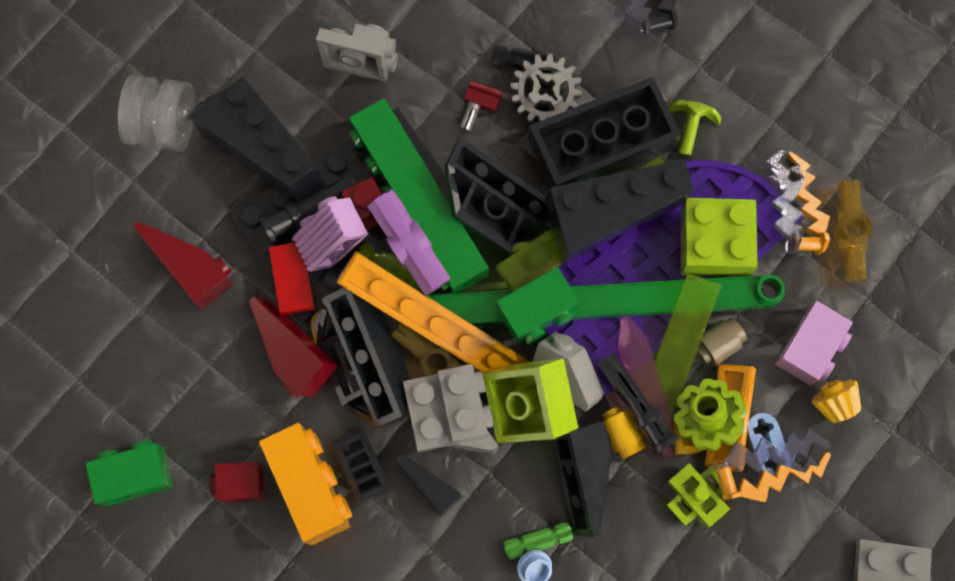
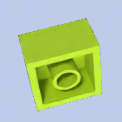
[680,198,757,277]
[482,358,578,443]

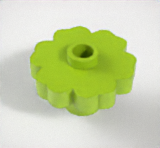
[674,379,747,452]

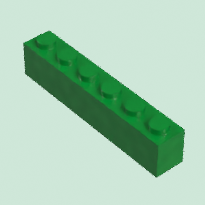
[348,98,489,294]

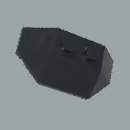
[444,137,555,254]
[316,287,410,428]

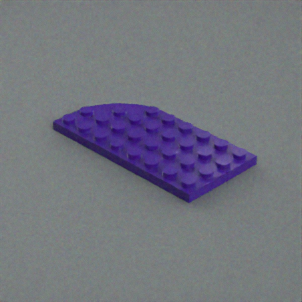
[522,160,804,399]

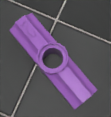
[367,190,451,295]

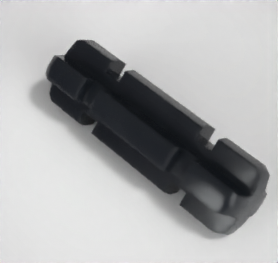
[492,45,556,73]

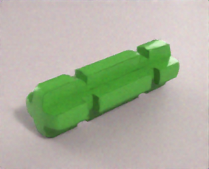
[504,522,573,560]

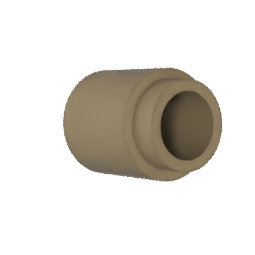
[693,318,747,367]

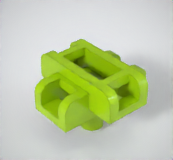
[665,463,730,528]

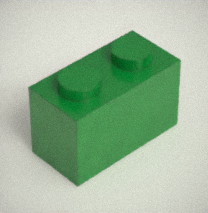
[496,267,580,345]
[86,440,173,507]

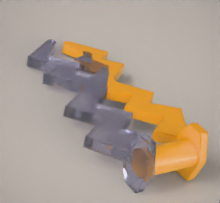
[764,149,830,255]
[712,428,831,502]

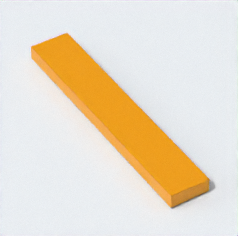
[337,251,531,373]

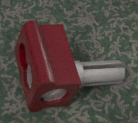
[460,80,503,131]

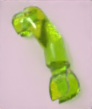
[358,243,422,292]

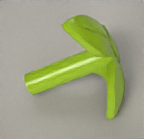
[667,100,721,156]

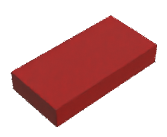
[269,242,315,316]

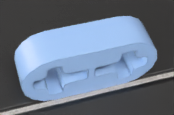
[746,413,791,477]

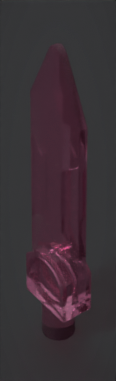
[619,315,674,459]

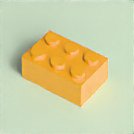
[259,423,353,545]

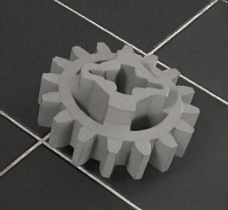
[510,54,582,124]

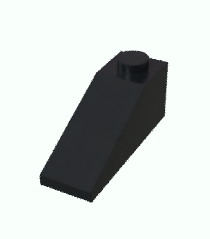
[552,421,612,537]

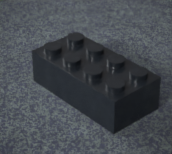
[528,77,681,188]

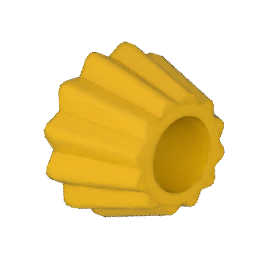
[811,379,861,423]

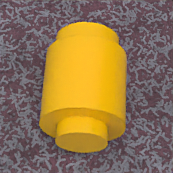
[602,405,646,460]

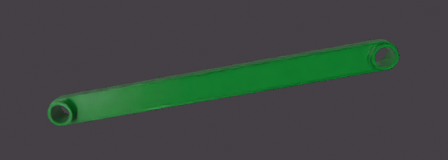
[427,275,785,326]

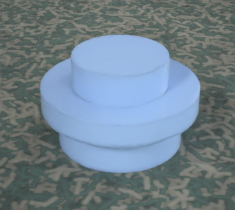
[517,550,552,581]

